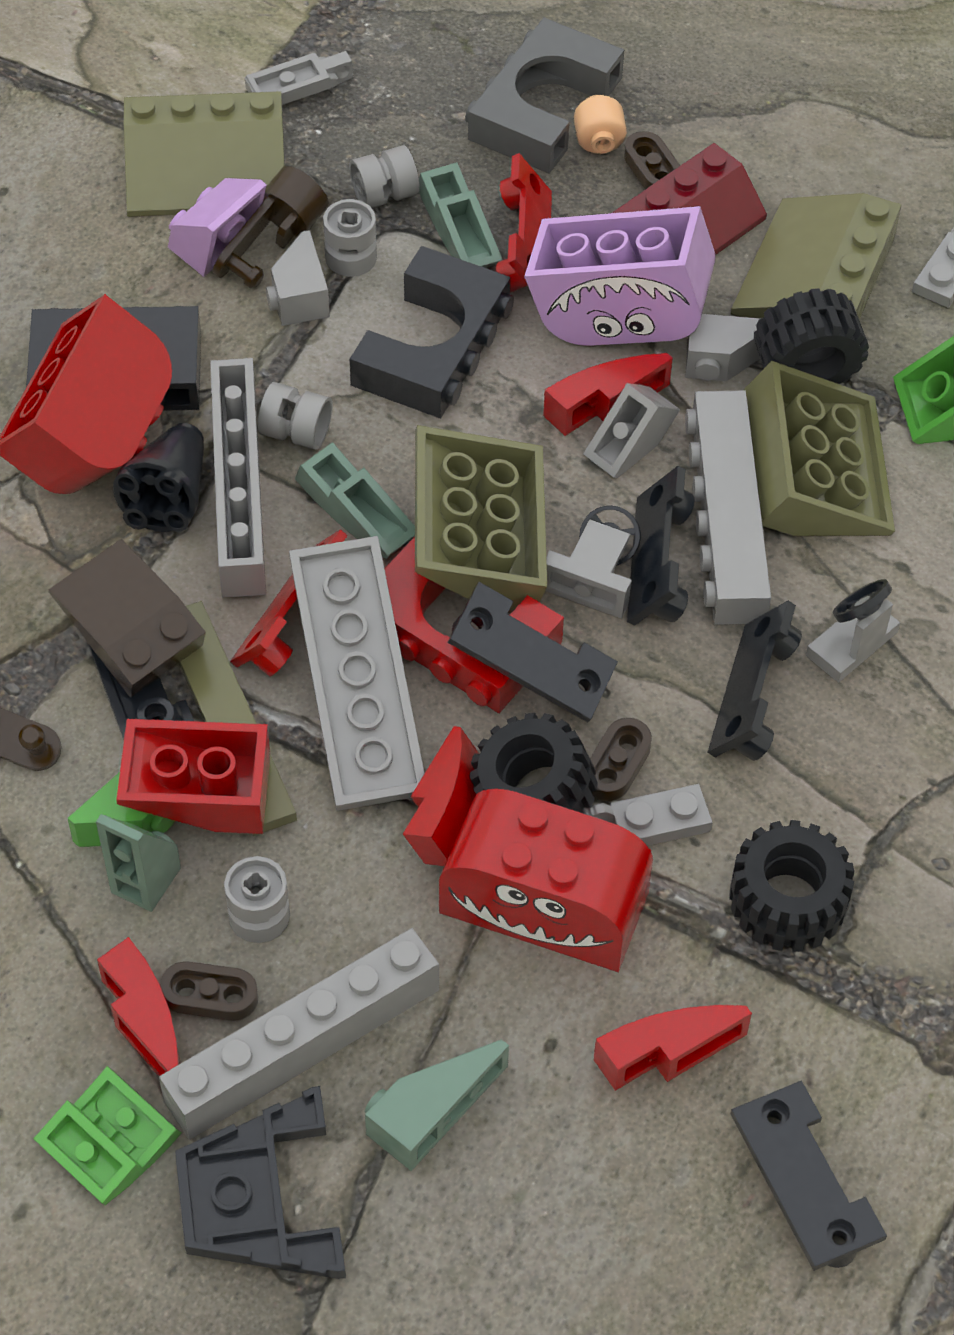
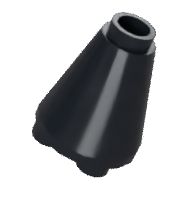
[113,423,204,532]

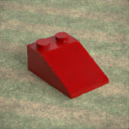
[116,719,270,834]

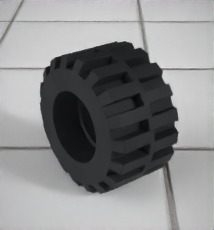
[754,288,869,384]
[470,713,598,814]
[729,820,854,952]

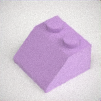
[168,178,267,277]

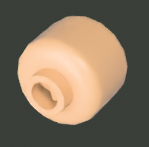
[574,95,627,154]

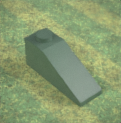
[96,814,181,912]
[365,1039,509,1171]

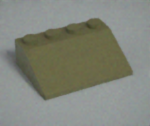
[124,91,285,217]
[730,193,902,320]
[743,361,895,536]
[415,425,547,613]

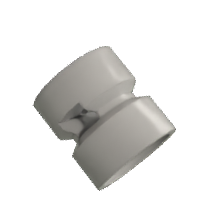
[349,145,419,208]
[323,199,377,277]
[258,382,333,450]
[224,856,290,943]

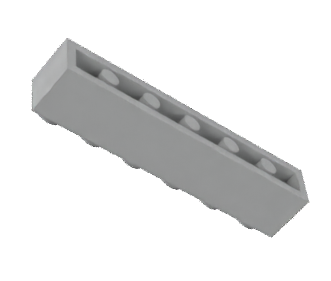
[210,358,266,598]
[685,390,771,625]
[159,928,439,1140]

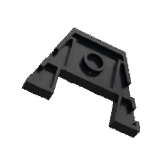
[175,1086,346,1279]

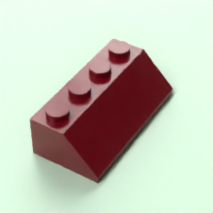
[610,143,767,255]

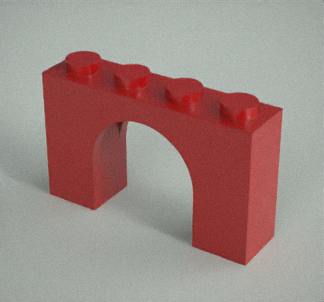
[384,537,564,714]

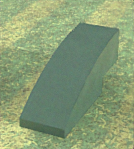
[419,162,503,268]
[295,442,415,559]

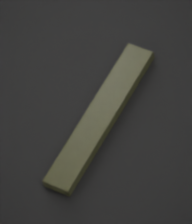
[179,601,297,836]

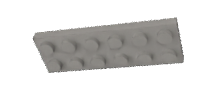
[289,536,425,811]

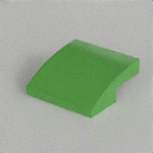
[33,1066,182,1205]

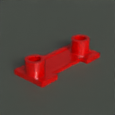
[496,153,552,293]
[230,529,348,677]

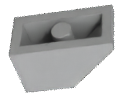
[266,230,330,326]
[685,314,761,381]
[583,383,680,478]

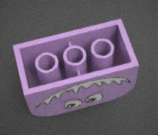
[524,206,715,346]

